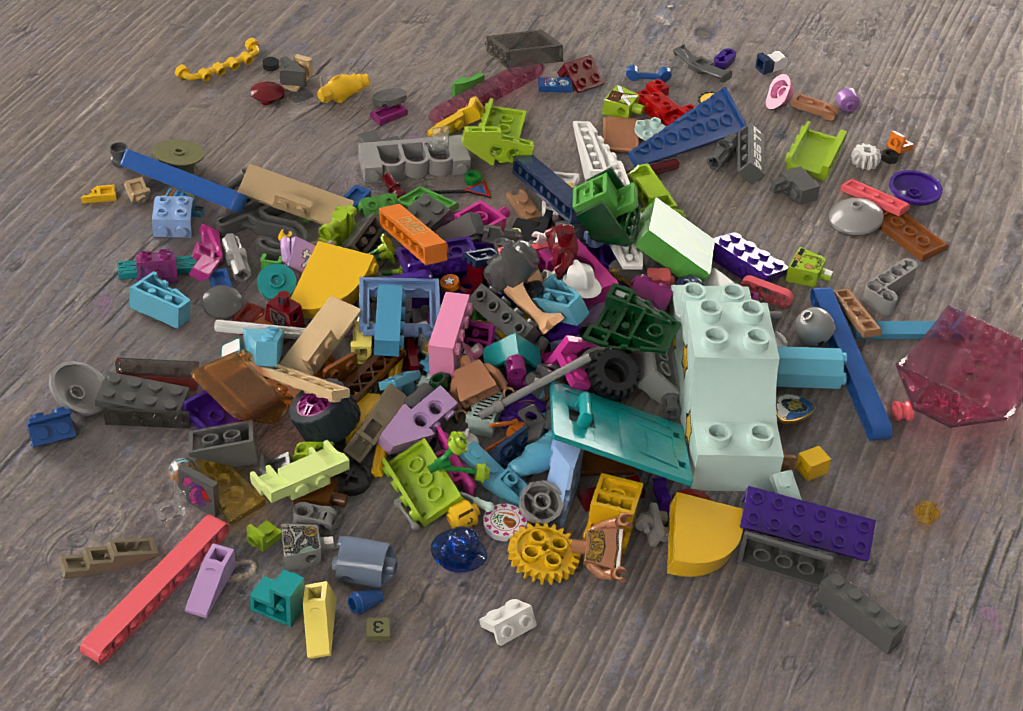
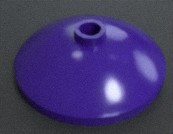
[889,170,943,206]

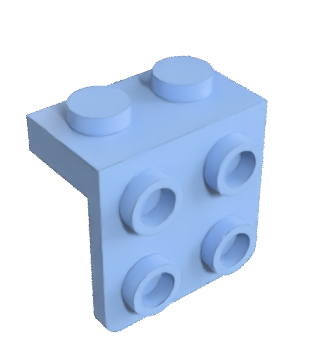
[152,196,193,238]

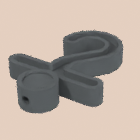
[215,189,307,261]

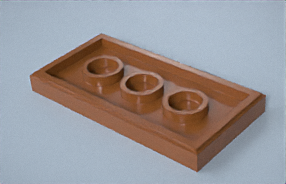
[879,211,949,262]

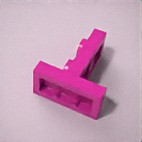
[545,335,591,390]

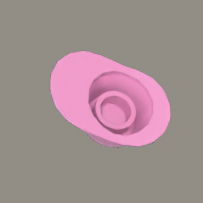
[766,74,794,109]

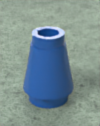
[347,589,384,614]

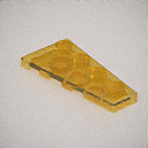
[195,459,266,526]

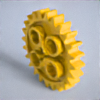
[507,523,581,585]

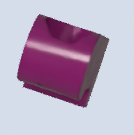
[504,354,528,390]

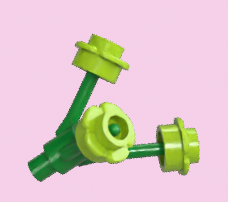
[427,431,490,484]

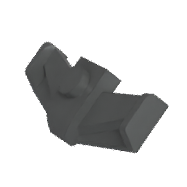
[673,44,732,83]

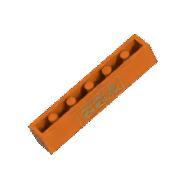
[379,204,449,265]

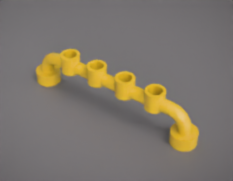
[174,38,259,82]

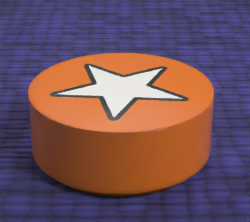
[440,274,460,292]

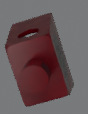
[265,291,306,340]

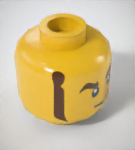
[446,500,480,532]

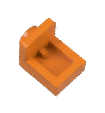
[887,131,914,153]

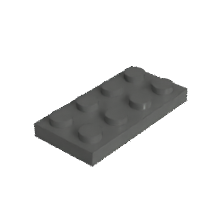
[375,193,452,259]
[95,371,189,422]

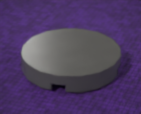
[372,88,407,107]

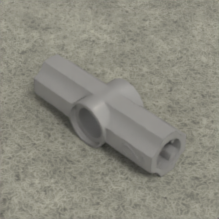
[222,233,251,282]

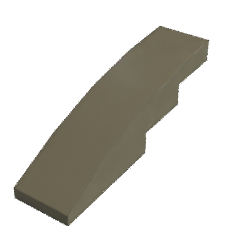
[58,537,159,579]

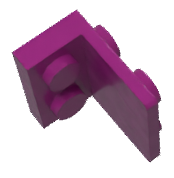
[135,249,178,283]

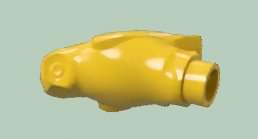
[317,73,370,103]

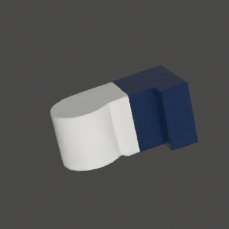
[755,51,788,75]

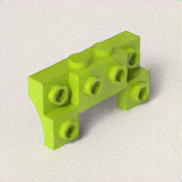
[627,163,677,213]

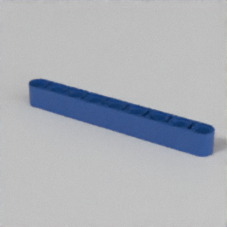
[120,148,248,214]

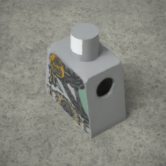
[281,524,334,571]

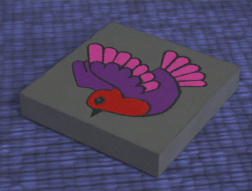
[178,464,220,517]

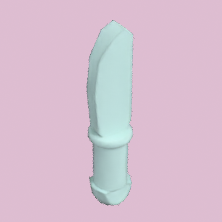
[460,492,494,512]

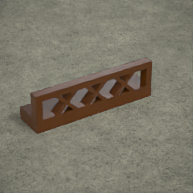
[343,350,405,403]

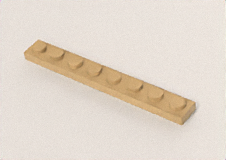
[239,357,350,402]

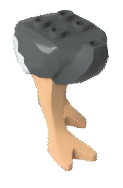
[483,240,565,335]

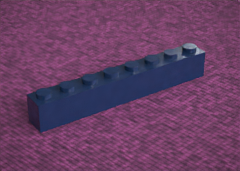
[512,155,582,224]

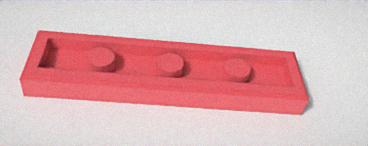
[840,179,910,216]

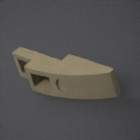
[342,383,407,463]

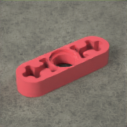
[740,275,794,308]

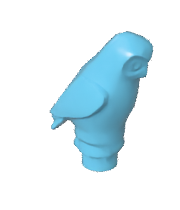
[507,430,553,478]

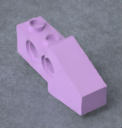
[377,385,458,455]

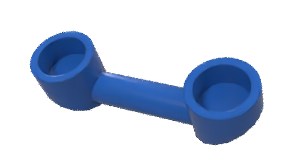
[626,65,672,82]

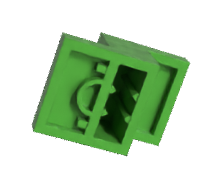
[573,172,638,219]

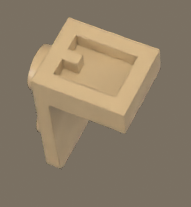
[282,54,313,92]

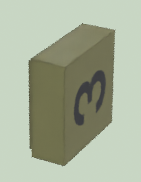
[366,617,390,642]

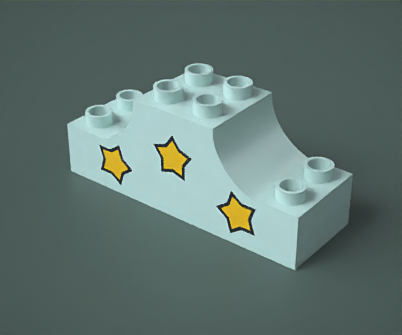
[669,282,784,492]

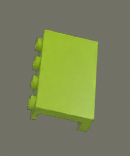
[785,121,847,181]

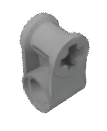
[293,502,337,536]

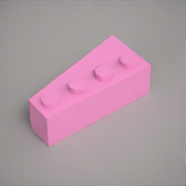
[428,292,473,379]

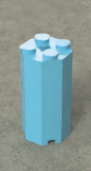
[776,346,847,389]

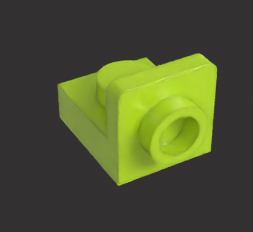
[247,520,282,552]

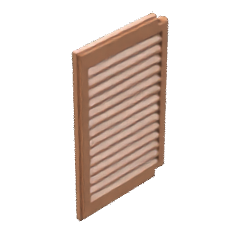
[603,116,639,153]

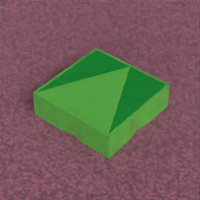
[635,197,715,282]

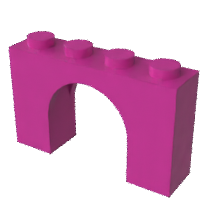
[538,239,619,307]

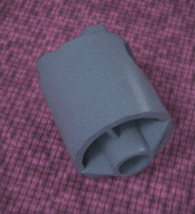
[332,535,398,589]

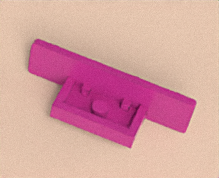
[435,426,476,497]

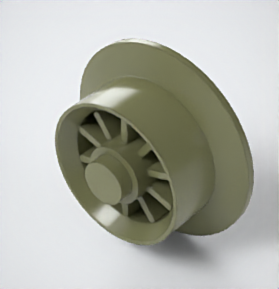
[153,139,204,174]

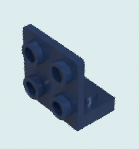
[488,425,529,470]

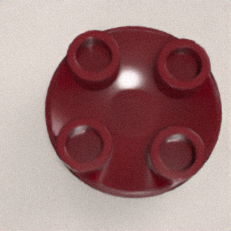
[250,82,284,105]

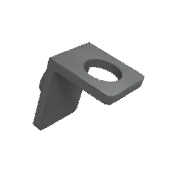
[518,404,545,445]

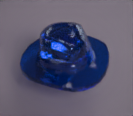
[430,526,487,573]

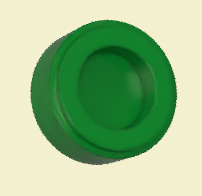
[464,170,482,186]

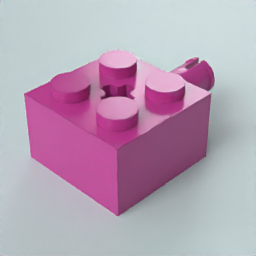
[454,200,510,242]

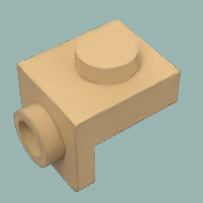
[124,177,151,203]

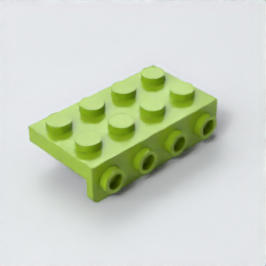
[479,98,527,155]
[381,438,464,527]

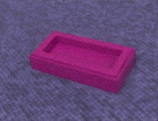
[370,104,408,126]

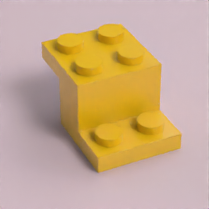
[582,473,644,554]

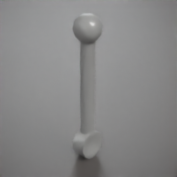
[394,498,420,531]

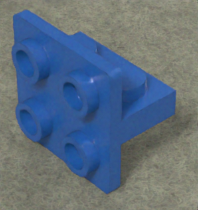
[25,407,76,448]

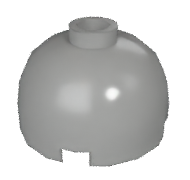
[795,307,836,347]
[519,480,564,525]

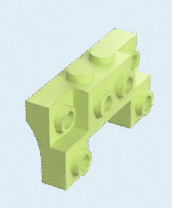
[250,440,350,503]

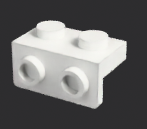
[479,599,537,646]

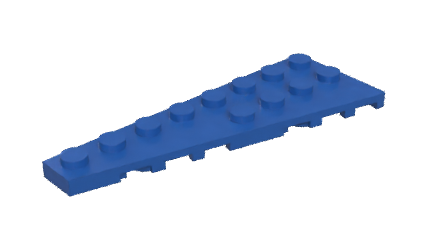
[628,87,747,168]

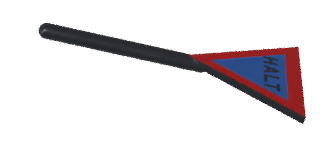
[433,181,491,198]

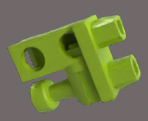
[318,205,357,247]

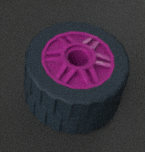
[288,378,361,444]

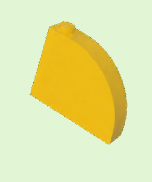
[290,241,379,319]
[667,492,744,577]

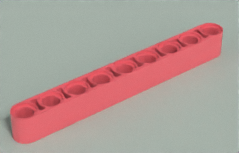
[80,514,230,664]

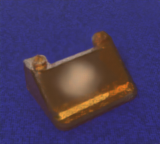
[191,349,294,425]

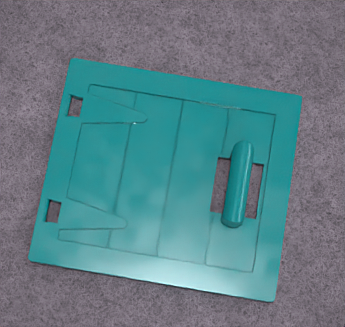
[550,381,693,486]

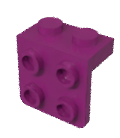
[631,274,674,312]

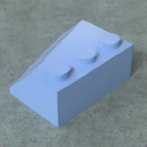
[547,439,584,528]

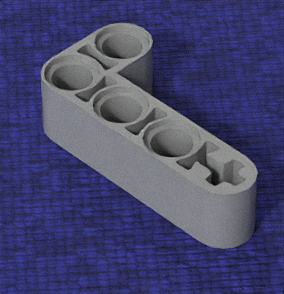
[862,258,918,316]

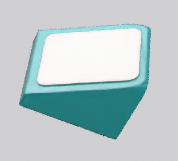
[220,337,241,361]

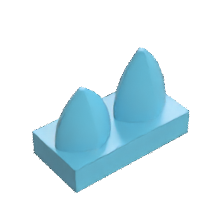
[378,370,421,397]

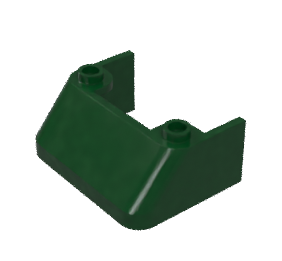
[576,166,641,247]

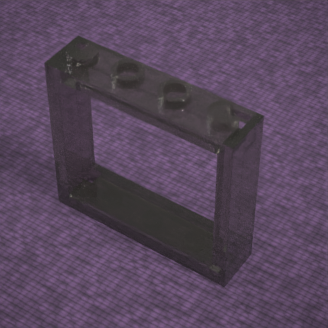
[485,29,563,68]

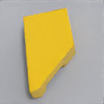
[81,184,117,204]

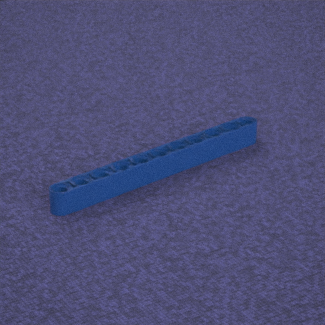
[810,287,893,441]

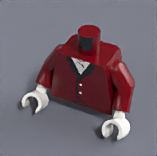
[532,224,578,281]

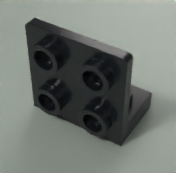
[512,209,553,242]

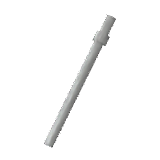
[477,353,591,419]

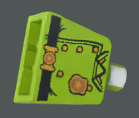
[785,247,833,287]

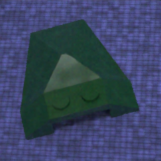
[582,283,681,354]

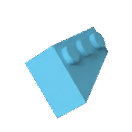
[129,271,191,328]
[531,273,590,326]
[243,326,284,367]

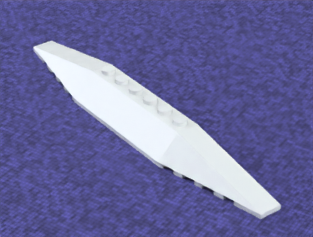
[573,121,643,270]

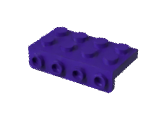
[712,232,788,289]
[396,236,476,276]
[183,367,280,430]

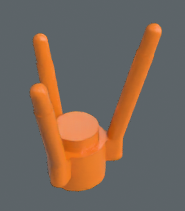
[484,419,527,452]

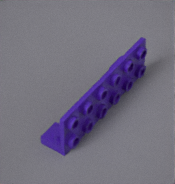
[740,486,876,562]

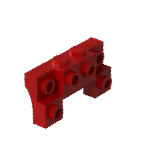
[636,79,695,126]

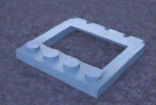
[359,277,440,338]

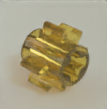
[913,500,941,525]

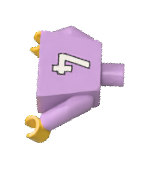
[278,229,315,284]

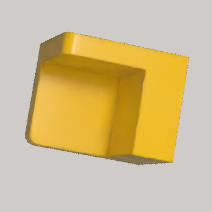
[457,96,485,126]
[795,446,832,481]

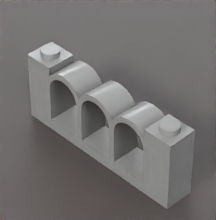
[358,135,471,183]

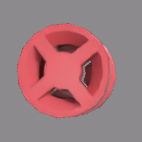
[891,401,914,421]

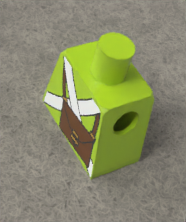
[602,85,645,118]

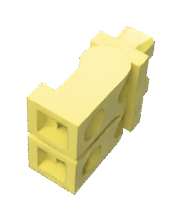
[351,317,373,369]

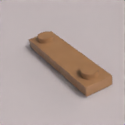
[833,288,882,338]

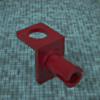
[458,264,486,295]

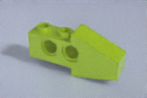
[462,126,534,166]

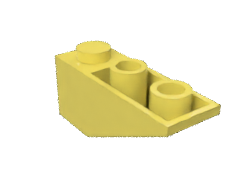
[303,581,337,659]

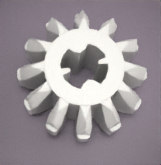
[851,143,881,171]

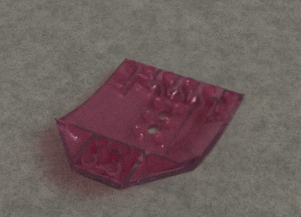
[896,305,1023,428]

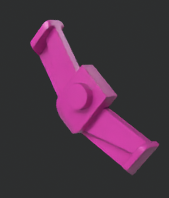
[189,224,224,281]

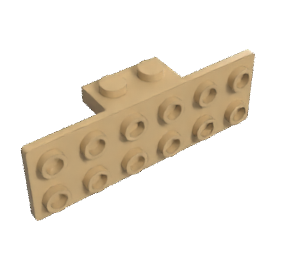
[238,164,354,225]
[264,296,362,406]

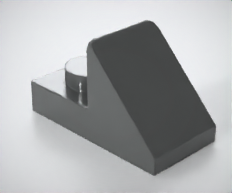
[280,56,307,86]

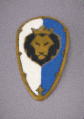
[776,393,816,425]

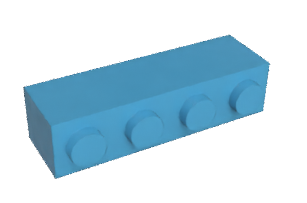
[374,284,406,356]

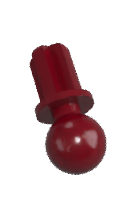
[382,173,406,199]

